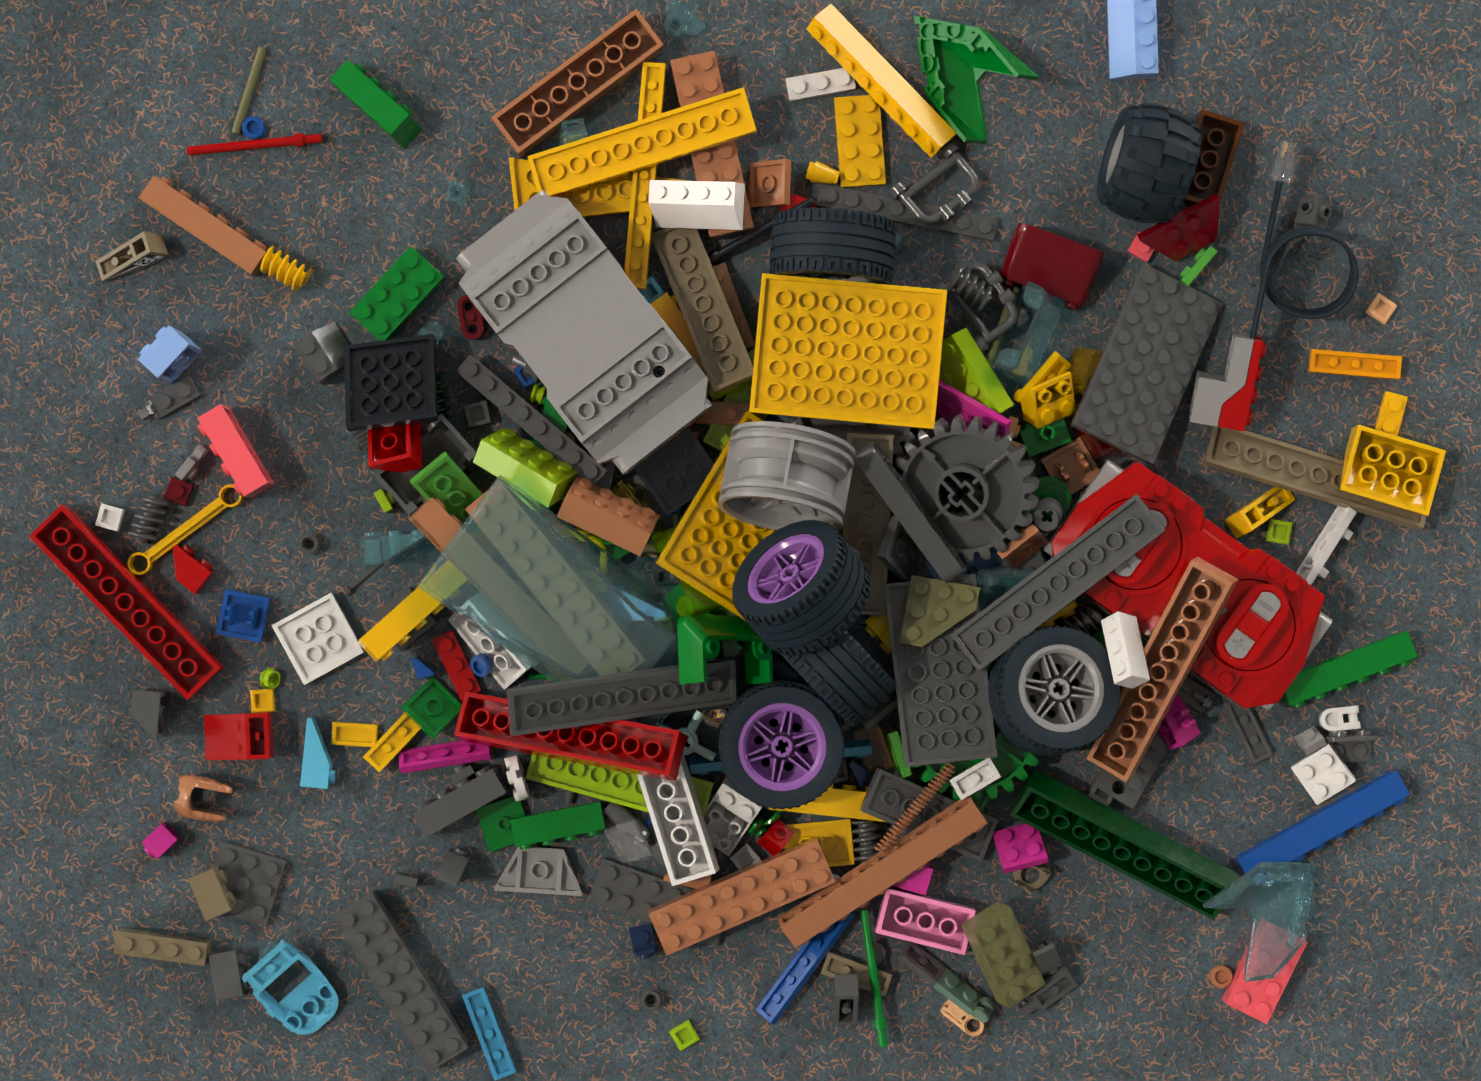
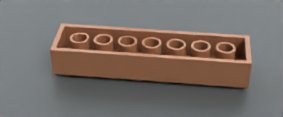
[491,9,664,158]
[670,51,754,240]
[648,837,836,956]

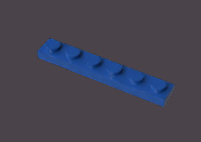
[756,912,856,1025]

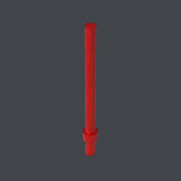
[187,133,323,156]

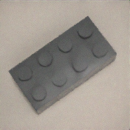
[412,765,510,838]

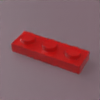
[432,630,482,701]

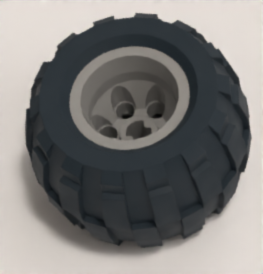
[1097,103,1201,223]

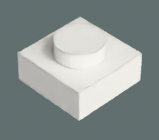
[95,503,125,532]

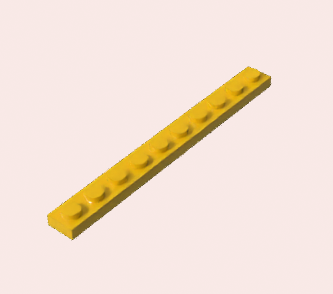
[624,62,666,290]

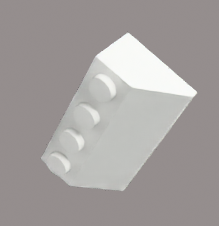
[649,180,745,230]
[448,592,543,690]

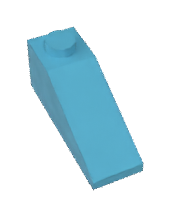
[300,717,336,789]

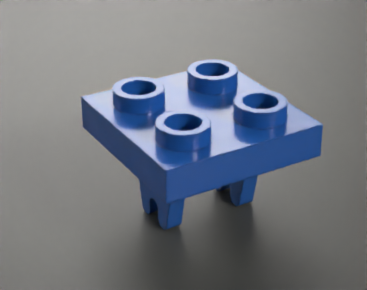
[216,589,271,643]

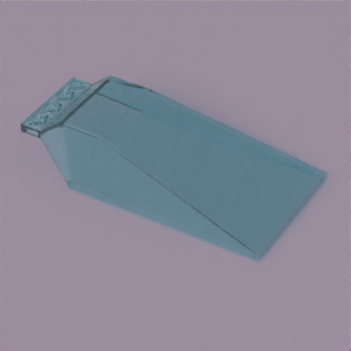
[417,475,710,727]

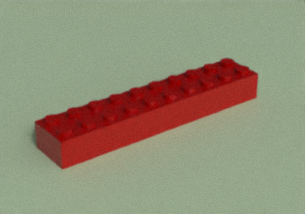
[29,504,226,700]
[454,691,687,782]

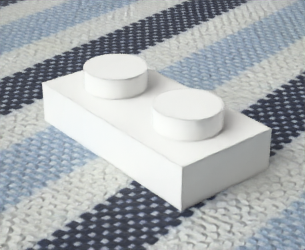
[949,758,1001,800]

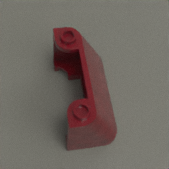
[999,223,1104,311]

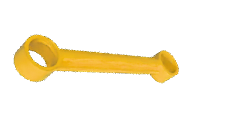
[127,484,244,575]

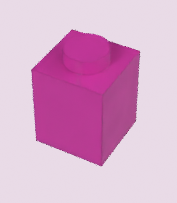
[142,822,181,859]

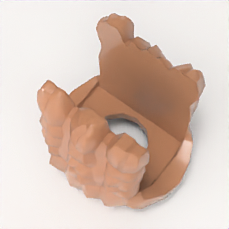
[174,774,233,823]

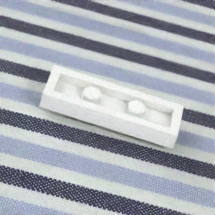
[785,68,856,102]

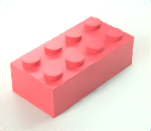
[197,404,275,499]
[1221,919,1308,1024]

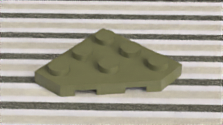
[900,575,980,648]

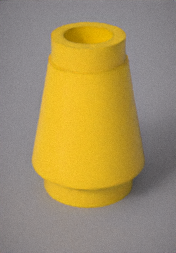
[805,161,840,184]

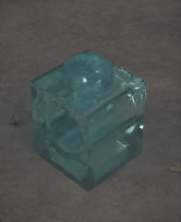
[558,118,588,145]

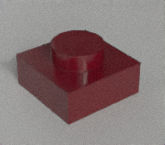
[163,477,194,507]

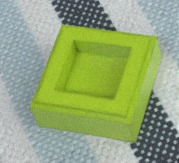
[1265,519,1293,545]
[669,1019,700,1051]

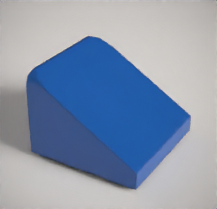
[412,657,437,680]

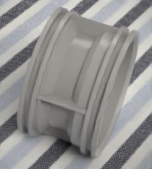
[718,421,856,531]

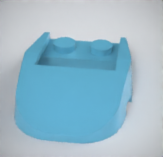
[242,939,338,1035]

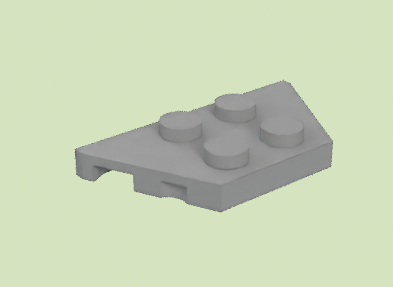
[494,846,582,896]

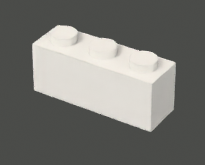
[1101,611,1150,689]

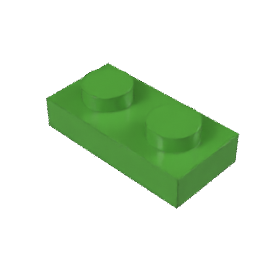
[1179,246,1218,287]

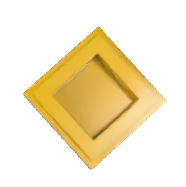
[250,689,275,713]

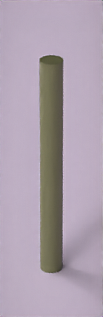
[231,46,267,135]
[986,287,1020,368]

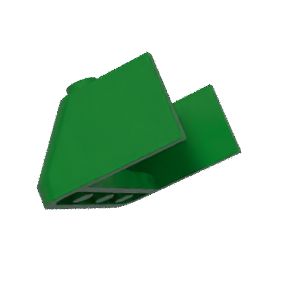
[677,614,773,685]

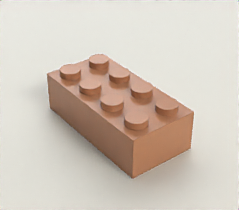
[557,477,659,556]

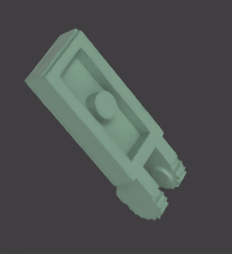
[934,968,996,1023]

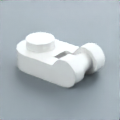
[1319,705,1361,731]

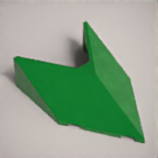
[914,16,1039,144]

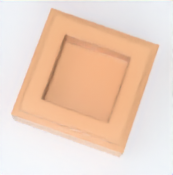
[1365,293,1397,325]

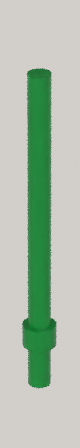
[860,909,888,1047]

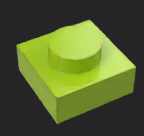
[373,489,396,514]

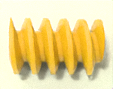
[260,246,312,292]

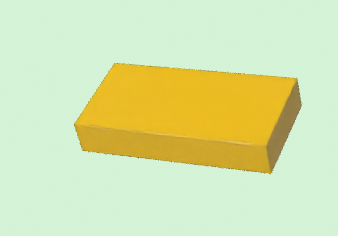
[331,722,379,747]

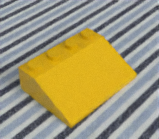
[1340,425,1446,516]

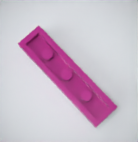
[399,741,491,774]

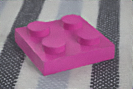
[992,823,1048,874]

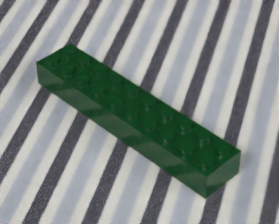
[1010,769,1239,920]

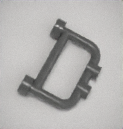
[889,141,980,225]
[935,263,1018,354]

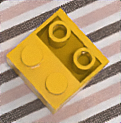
[1020,371,1076,429]

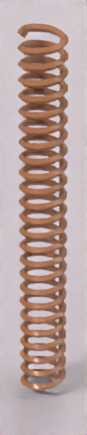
[874,763,955,854]

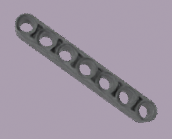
[855,442,966,583]

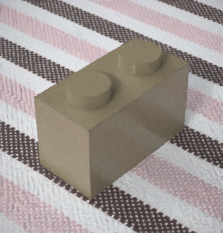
[188,866,236,921]

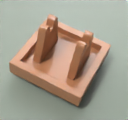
[1040,437,1100,494]

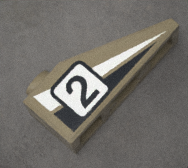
[95,231,169,282]

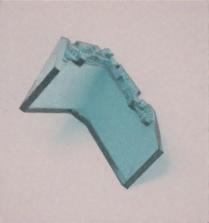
[1203,862,1317,982]

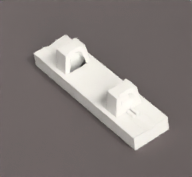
[1296,506,1357,585]

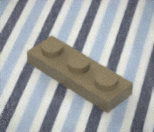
[820,952,892,996]

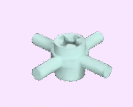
[654,710,717,762]

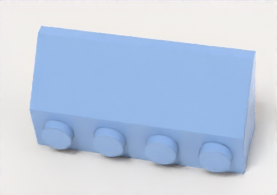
[1107,0,1159,80]

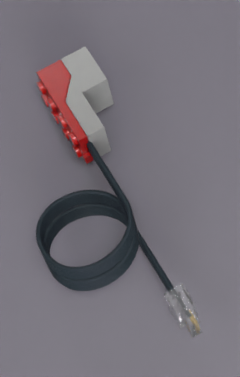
[1189,140,1359,432]

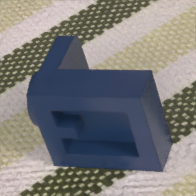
[629,923,657,959]

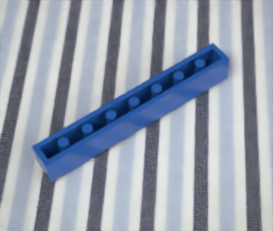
[1233,769,1410,884]

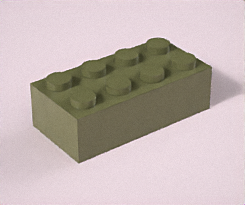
[961,901,1046,1008]

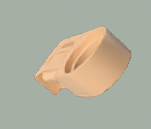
[940,999,984,1036]

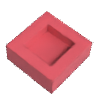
[1127,232,1154,263]

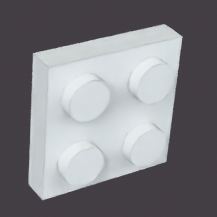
[1291,742,1356,805]

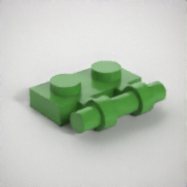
[885,731,913,778]

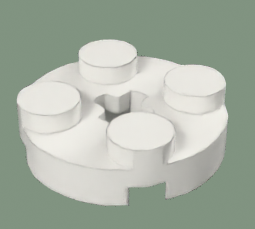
[504,755,530,802]

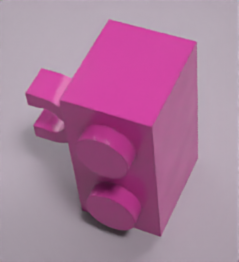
[1158,694,1201,750]

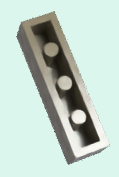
[113,928,213,966]

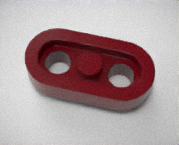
[457,295,485,340]

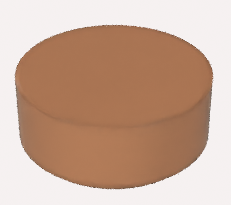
[1209,965,1233,988]

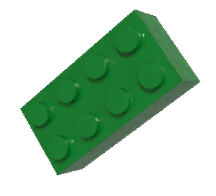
[349,246,447,341]

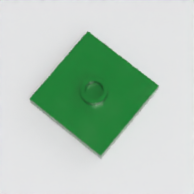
[400,676,462,740]
[475,796,526,852]

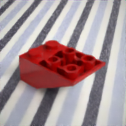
[204,712,274,760]

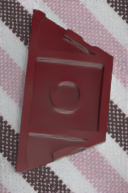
[1137,193,1220,261]

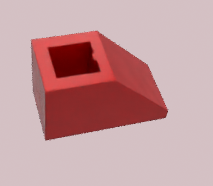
[173,544,215,594]

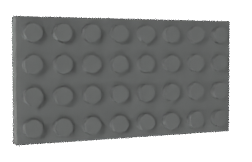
[1070,263,1222,465]
[884,574,997,767]

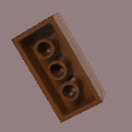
[1183,109,1245,206]

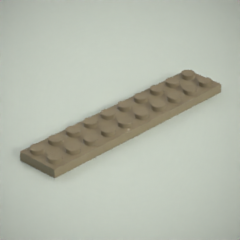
[1203,426,1426,531]

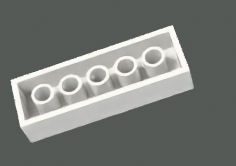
[637,753,720,886]

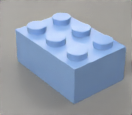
[138,326,203,384]

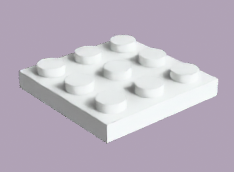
[271,593,365,685]

